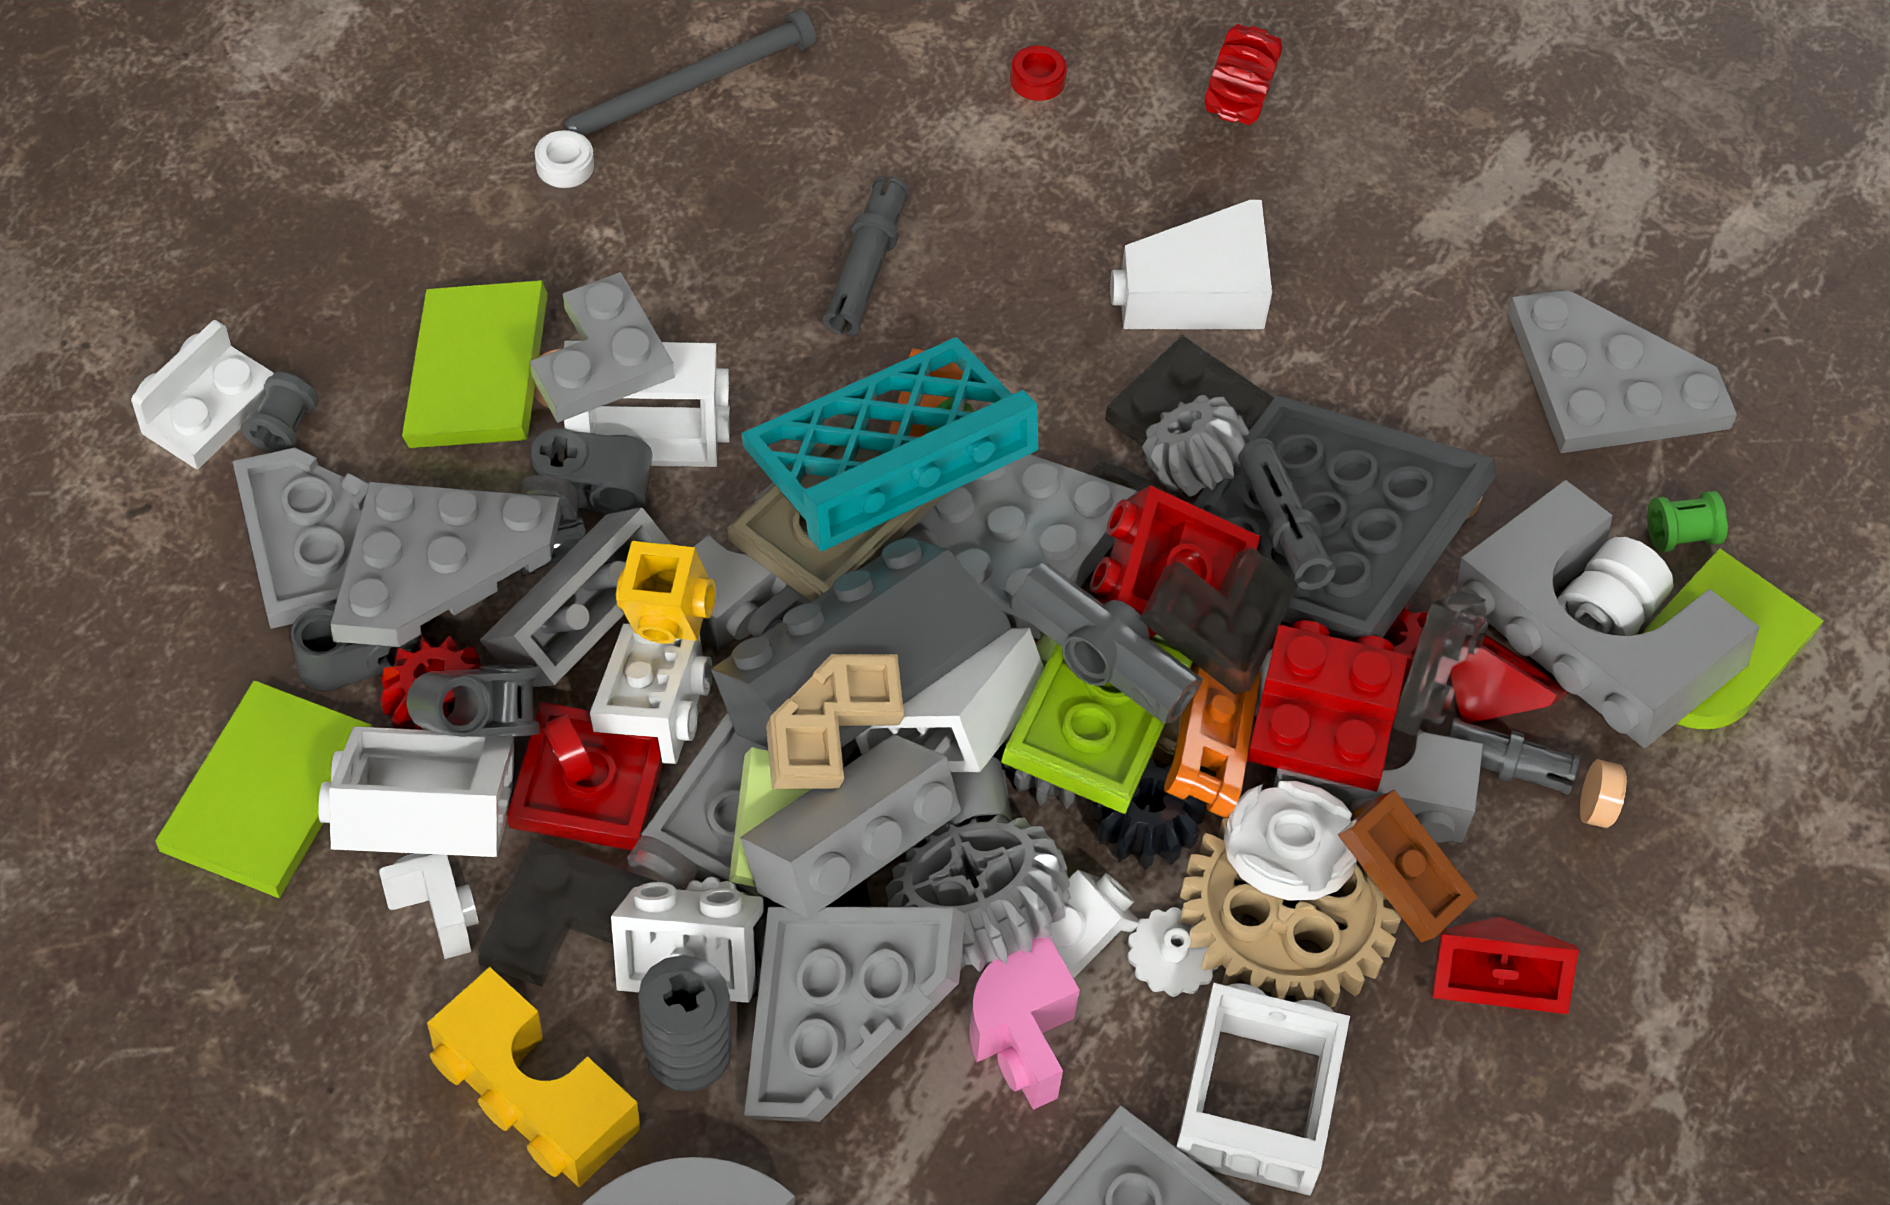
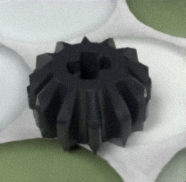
[1091,755,1205,870]

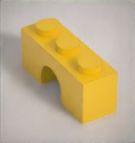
[427,967,640,1188]

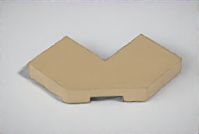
[766,654,904,789]

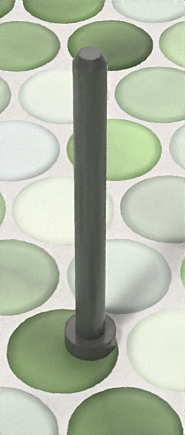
[563,8,817,136]

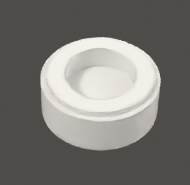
[535,130,594,188]

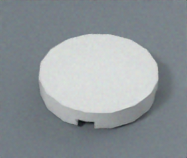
[1224,781,1357,901]

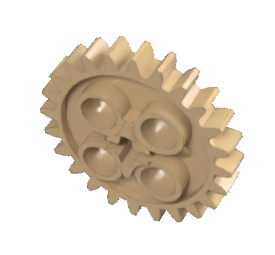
[1180,818,1401,1008]

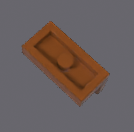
[1338,789,1478,943]

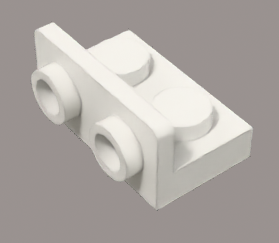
[131,320,274,470]
[590,623,713,764]
[611,882,764,1003]

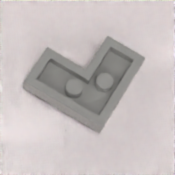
[530,272,674,423]

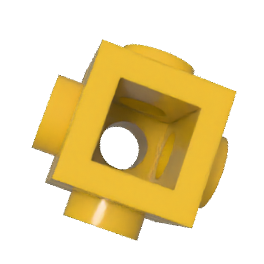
[616,541,716,644]

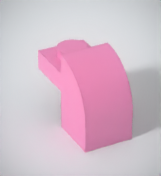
[969,937,1080,1110]

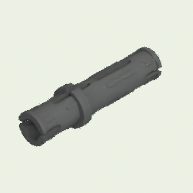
[823,176,910,336]
[1238,438,1335,590]

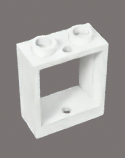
[564,341,730,467]
[319,727,514,857]
[1176,983,1350,1196]

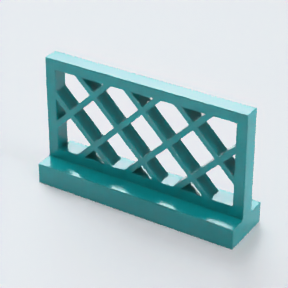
[741,337,1039,552]

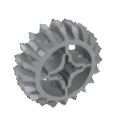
[885,815,1071,972]

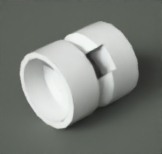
[1557,537,1674,636]

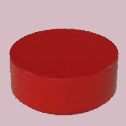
[1010,45,1067,101]
[543,713,595,784]

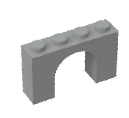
[1455,480,1759,749]

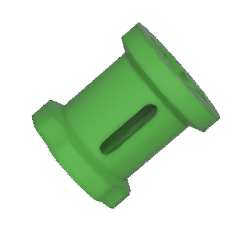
[1647,491,1728,553]

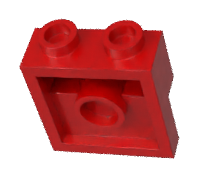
[1090,485,1260,655]
[1247,620,1408,792]

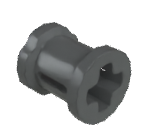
[241,372,319,453]

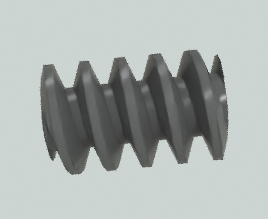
[638,955,732,1092]

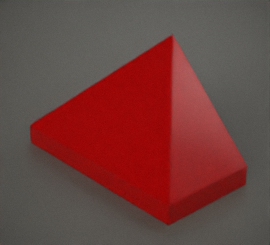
[1441,620,1568,723]
[1431,916,1579,1014]

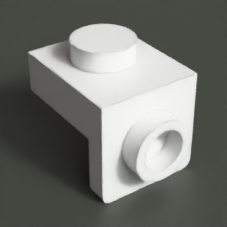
[379,853,479,959]
[1050,870,1140,978]

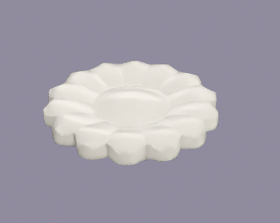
[1128,907,1219,997]

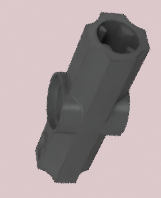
[1010,562,1203,724]

